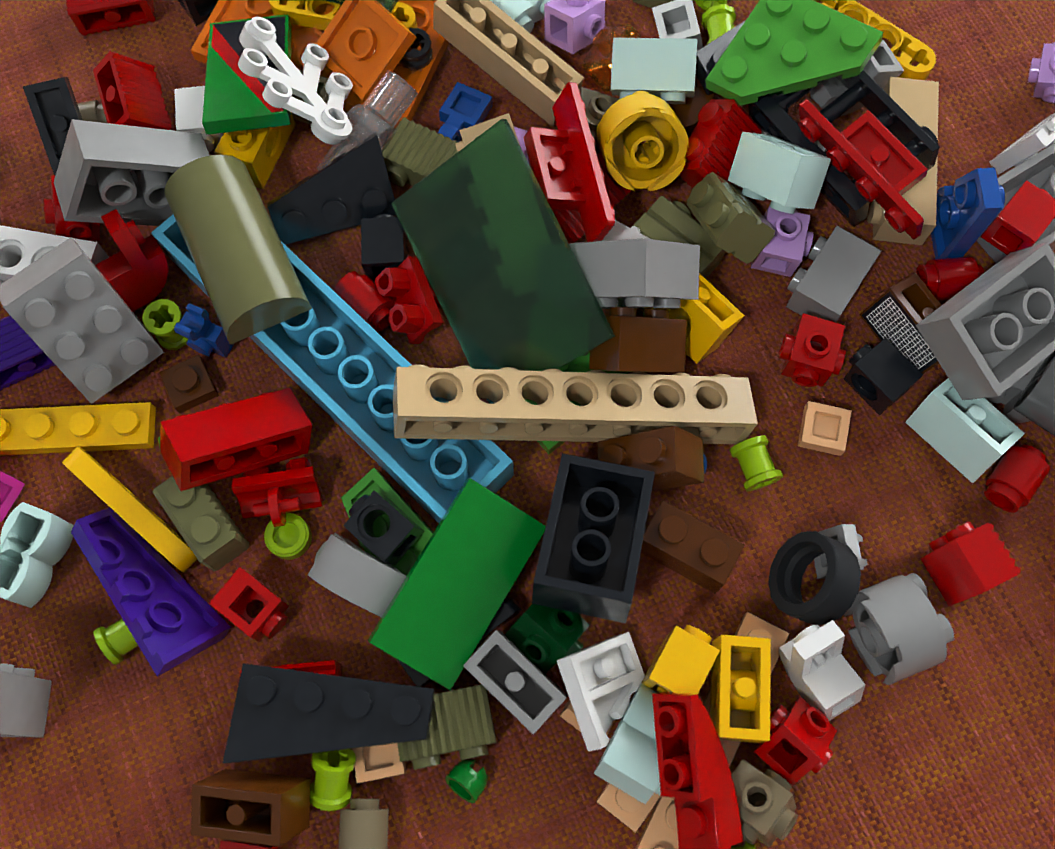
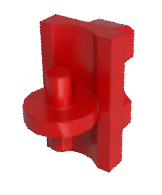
[375,256,447,344]
[232,457,322,527]

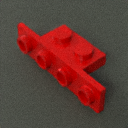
[523,82,615,242]
[798,99,928,240]

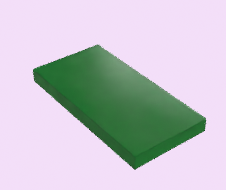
[368,478,546,690]

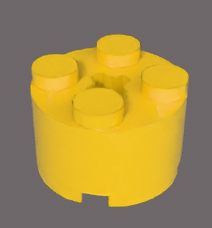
[596,91,689,191]

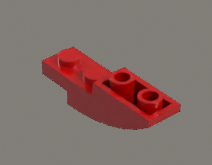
[652,692,743,849]

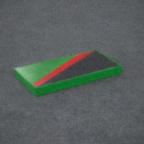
[202,14,291,135]

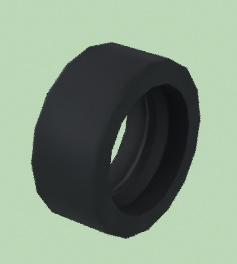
[768,531,861,625]

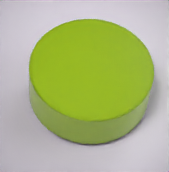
[264,513,312,560]

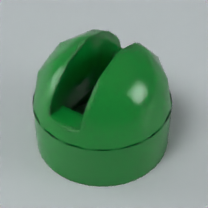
[445,759,488,803]

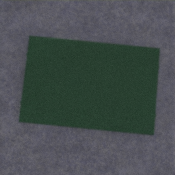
[391,119,615,404]

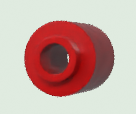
[915,256,984,301]
[334,271,395,332]
[984,445,1050,513]

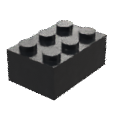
[532,453,655,623]

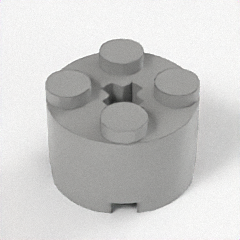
[844,573,954,685]

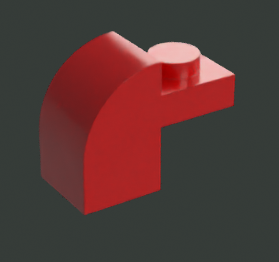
[95,209,168,311]

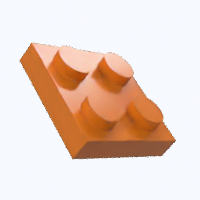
[316,0,417,103]

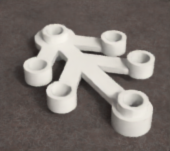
[238,16,353,145]

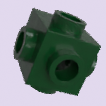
[505,604,590,674]

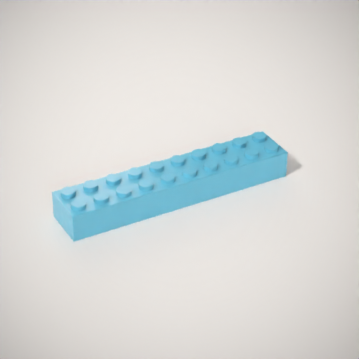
[151,215,514,524]

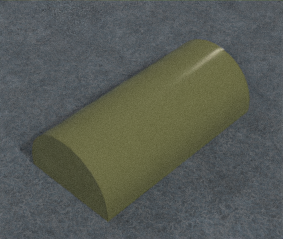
[165,155,312,344]

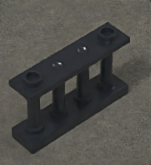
[748,70,940,228]

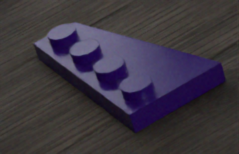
[71,507,231,677]

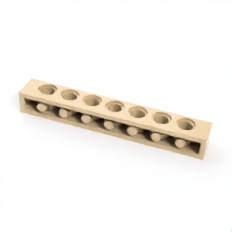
[393,364,758,444]

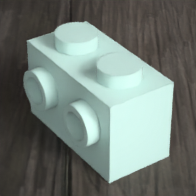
[611,38,698,104]
[728,131,831,214]
[905,378,1025,483]

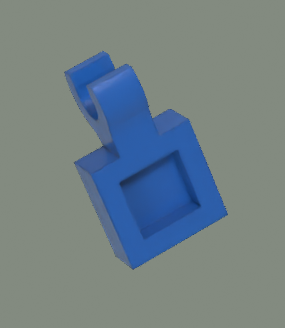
[437,82,493,142]
[174,303,234,358]

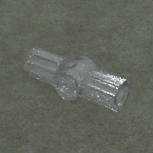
[316,70,418,171]

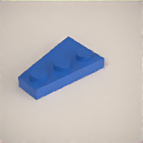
[931,168,1005,259]

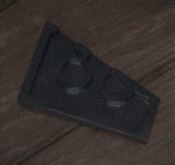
[268,132,399,245]

